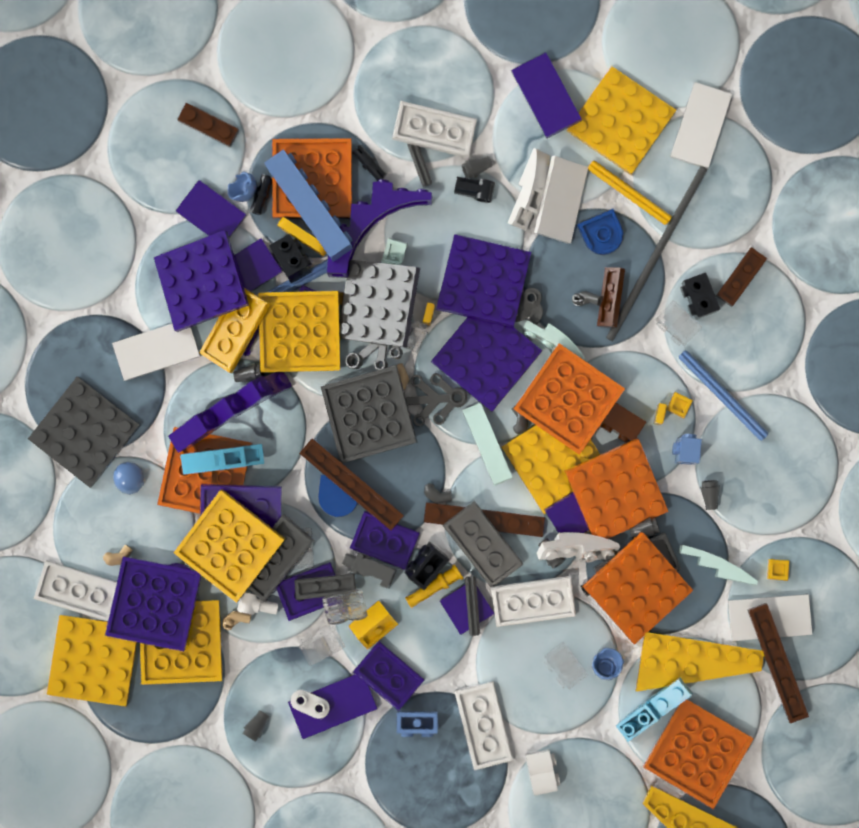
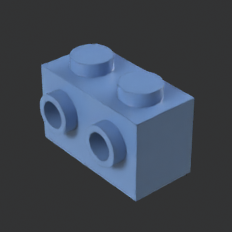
[672,434,701,465]
[397,711,438,737]

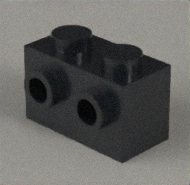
[269,234,312,284]
[680,272,720,320]
[404,541,450,590]

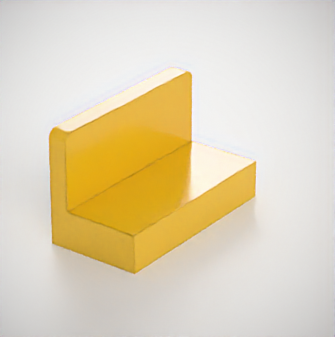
[349,601,398,650]

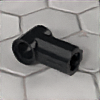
[454,176,495,203]

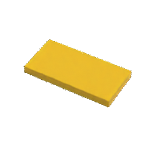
[199,288,270,373]

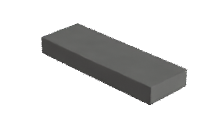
[294,573,356,600]

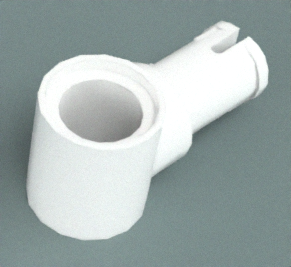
[237,592,279,615]

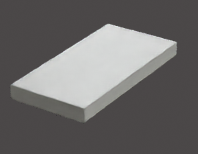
[670,82,732,169]
[392,101,477,158]
[534,156,588,244]
[112,324,200,381]
[33,560,117,621]
[491,576,576,627]
[728,594,812,641]
[455,681,513,770]

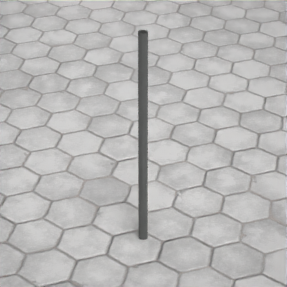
[606,166,707,341]

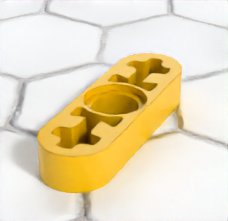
[277,217,327,257]

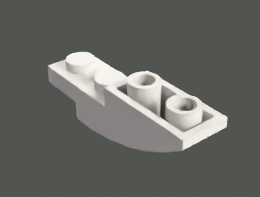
[508,148,550,231]
[536,533,620,562]

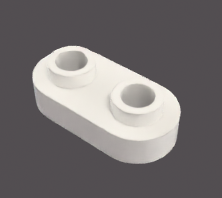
[291,690,330,719]

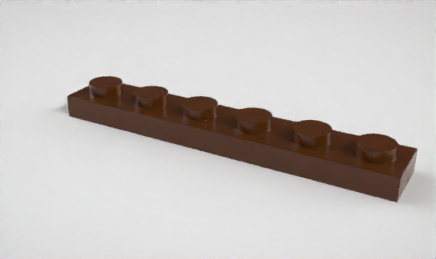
[299,439,404,531]
[424,502,545,537]
[747,603,809,724]

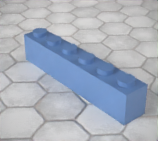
[264,149,353,262]

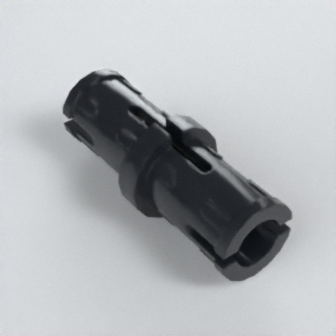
[352,144,387,182]
[249,174,272,216]

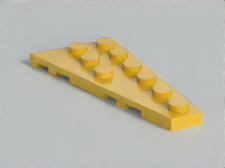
[635,632,764,692]
[642,785,738,828]

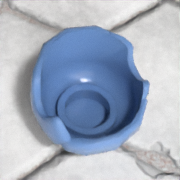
[228,172,257,202]
[113,462,144,495]
[592,648,624,680]

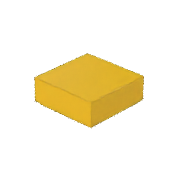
[423,302,435,326]
[666,392,693,419]
[653,403,667,425]
[767,559,789,581]

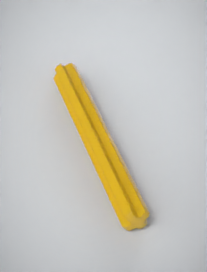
[588,161,672,225]

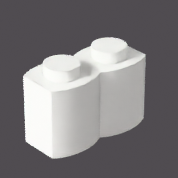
[525,749,561,796]

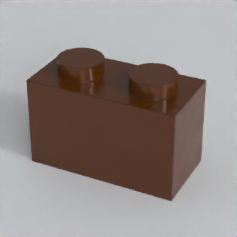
[601,403,646,443]

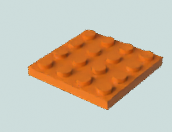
[272,138,352,218]
[514,343,625,455]
[157,427,252,514]
[564,438,669,539]
[582,532,693,645]
[643,699,753,809]

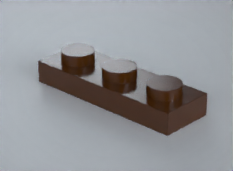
[177,103,239,147]
[716,247,767,307]
[597,267,625,328]

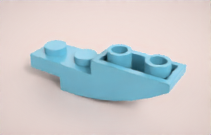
[180,444,264,475]
[616,678,693,742]

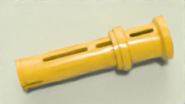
[405,564,464,608]

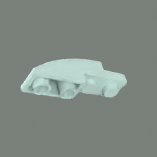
[523,320,587,362]

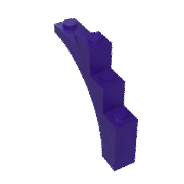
[327,179,433,278]
[168,372,292,453]

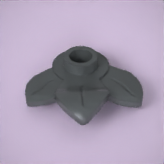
[515,288,544,325]

